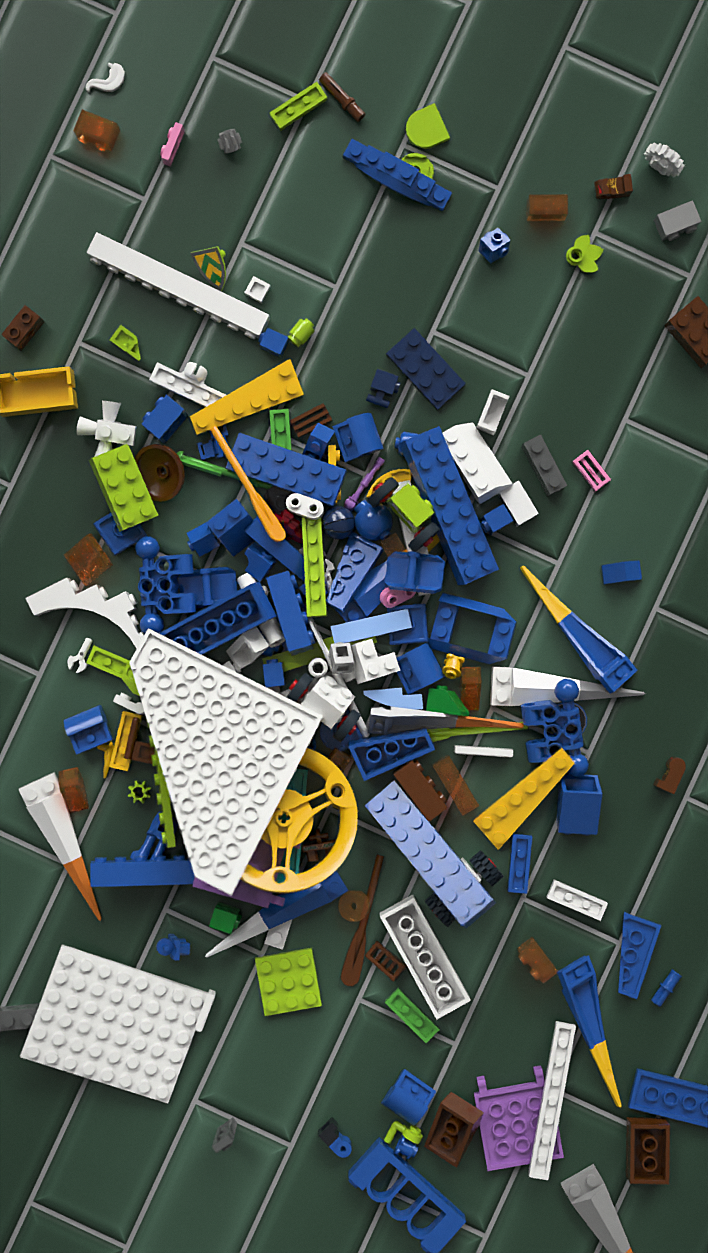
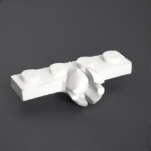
[149,362,226,407]

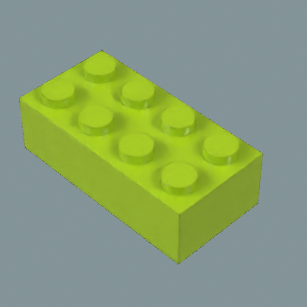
[89,444,159,532]

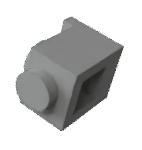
[329,642,354,674]

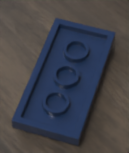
[386,328,466,410]

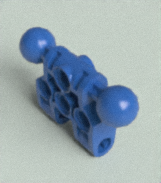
[135,536,196,634]
[521,679,589,777]

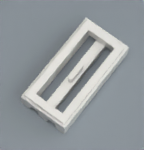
[194,989,216,1032]

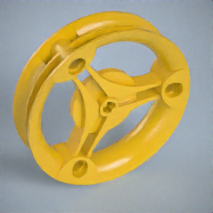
[240,748,357,893]

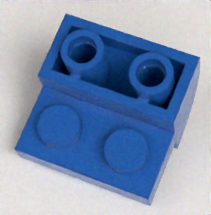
[332,413,384,462]
[396,642,445,695]
[64,705,113,755]
[381,1069,436,1126]

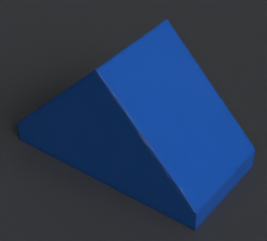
[601,560,642,584]

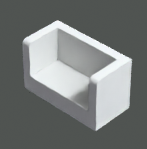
[476,389,510,435]
[497,481,539,527]
[226,627,269,670]

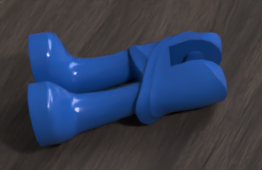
[130,811,178,860]

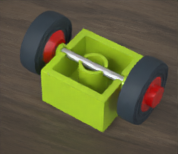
[367,477,440,552]

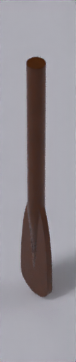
[340,854,384,986]

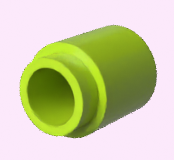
[288,318,315,348]

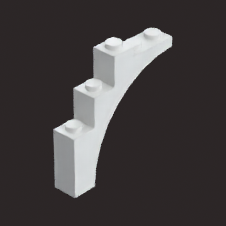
[26,578,145,649]

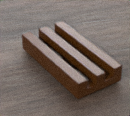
[290,403,332,438]

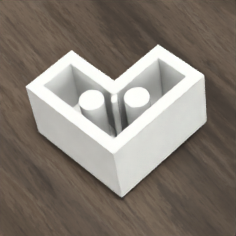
[351,639,400,684]

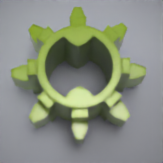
[128,780,152,804]

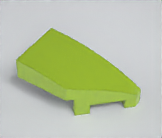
[109,325,141,361]

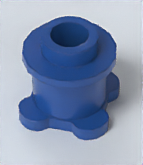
[394,1135,418,1159]

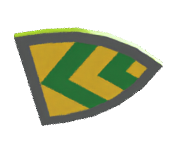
[190,246,226,291]

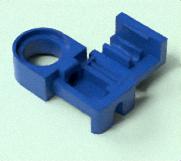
[197,424,228,461]

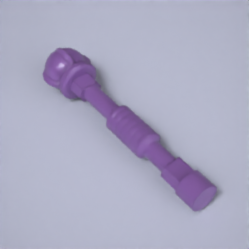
[344,457,385,511]

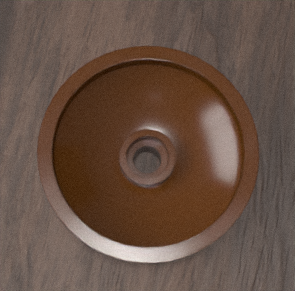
[135,444,185,502]

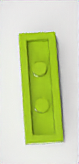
[270,82,328,131]

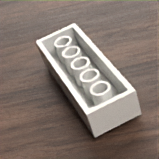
[380,895,471,1019]

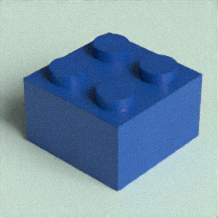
[142,394,188,444]

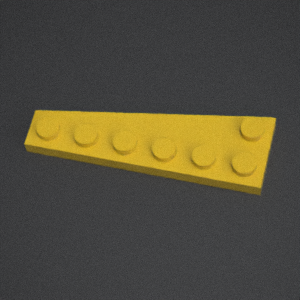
[190,359,304,435]
[473,748,575,850]

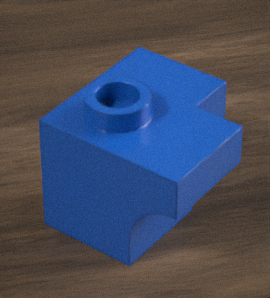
[244,542,278,582]

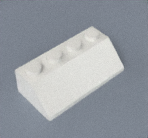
[443,423,513,504]

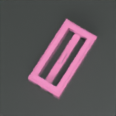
[572,450,611,492]

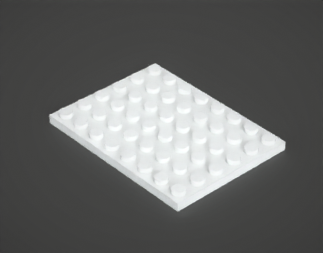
[20,945,208,1103]

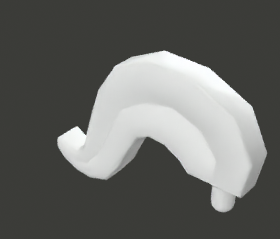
[86,63,125,93]

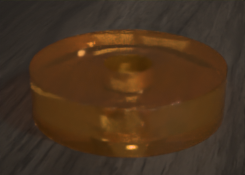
[339,890,370,922]

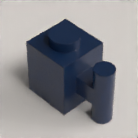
[366,369,401,409]

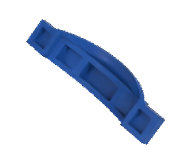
[343,139,452,211]

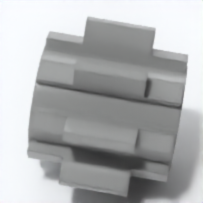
[217,129,242,153]

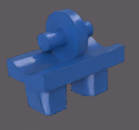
[156,934,190,960]

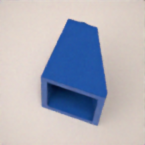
[206,499,255,557]
[557,773,602,835]

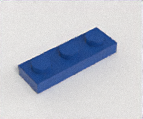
[507,833,532,894]

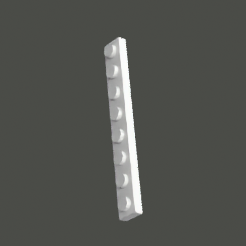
[528,1021,576,1180]

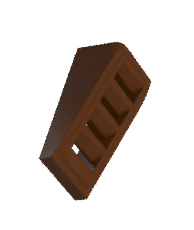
[365,941,407,982]

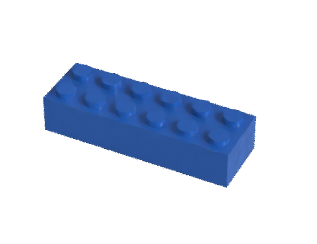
[159,582,277,655]

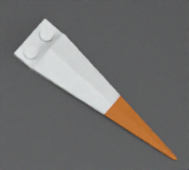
[19,772,102,921]

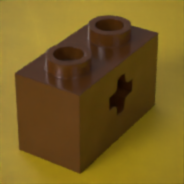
[1,305,45,351]

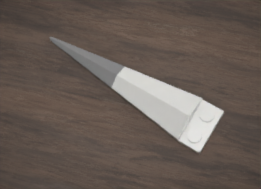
[490,667,645,706]

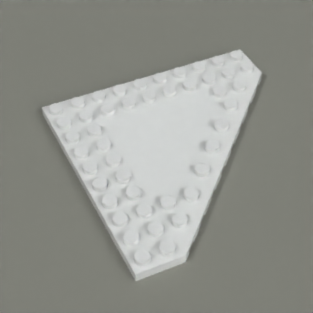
[129,628,323,895]

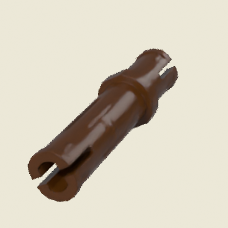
[319,72,366,122]

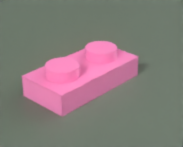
[160,122,185,166]

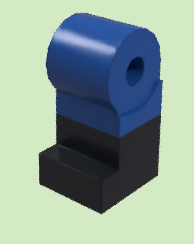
[318,1117,352,1158]

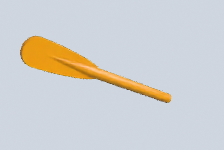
[210,426,286,542]

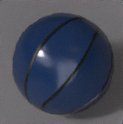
[322,506,355,540]

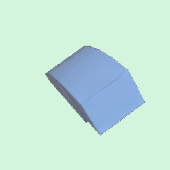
[363,688,423,709]

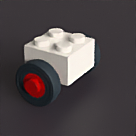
[286,673,361,742]

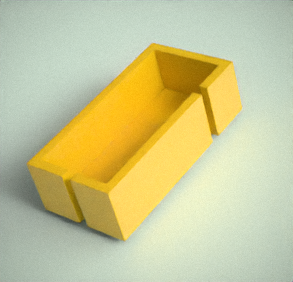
[0,366,78,417]

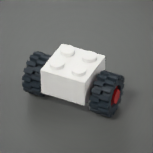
[425,850,504,927]

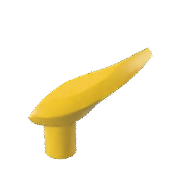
[97,742,114,778]

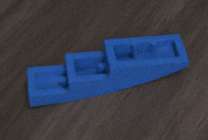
[244,516,305,582]

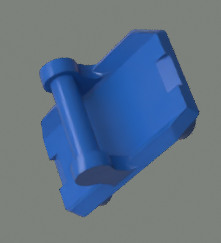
[384,551,445,594]
[178,567,237,608]

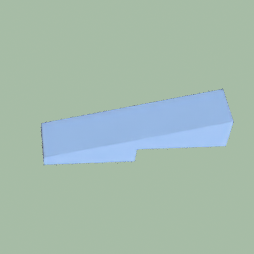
[331,609,413,644]

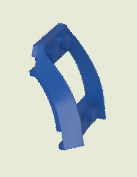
[428,593,517,664]

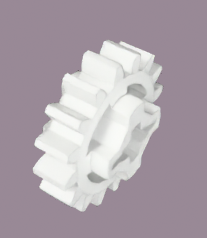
[644,142,685,177]

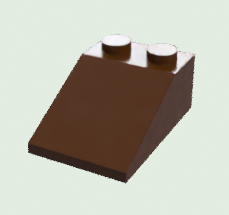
[424,1092,484,1168]

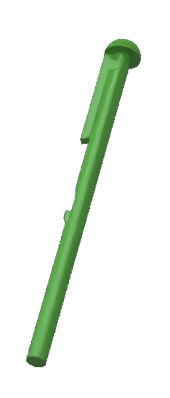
[176,451,272,489]

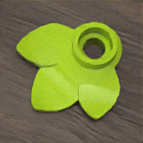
[566,235,603,273]

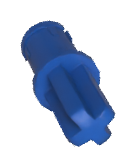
[651,969,682,1006]

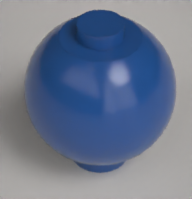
[354,500,393,541]

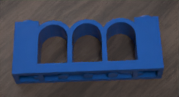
[348,1137,466,1253]

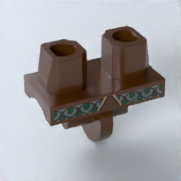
[302,828,336,862]

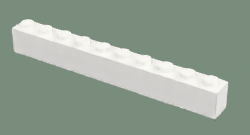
[87,232,270,339]

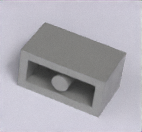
[654,200,701,241]

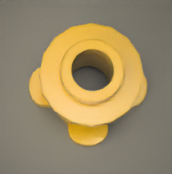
[442,653,465,679]

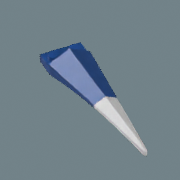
[205,862,348,957]

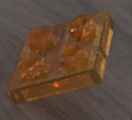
[64,533,113,586]

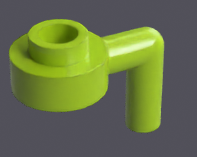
[384,1121,423,1144]

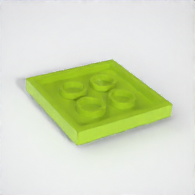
[255,948,322,1016]

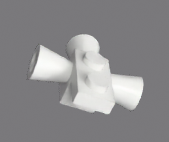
[77,401,137,457]

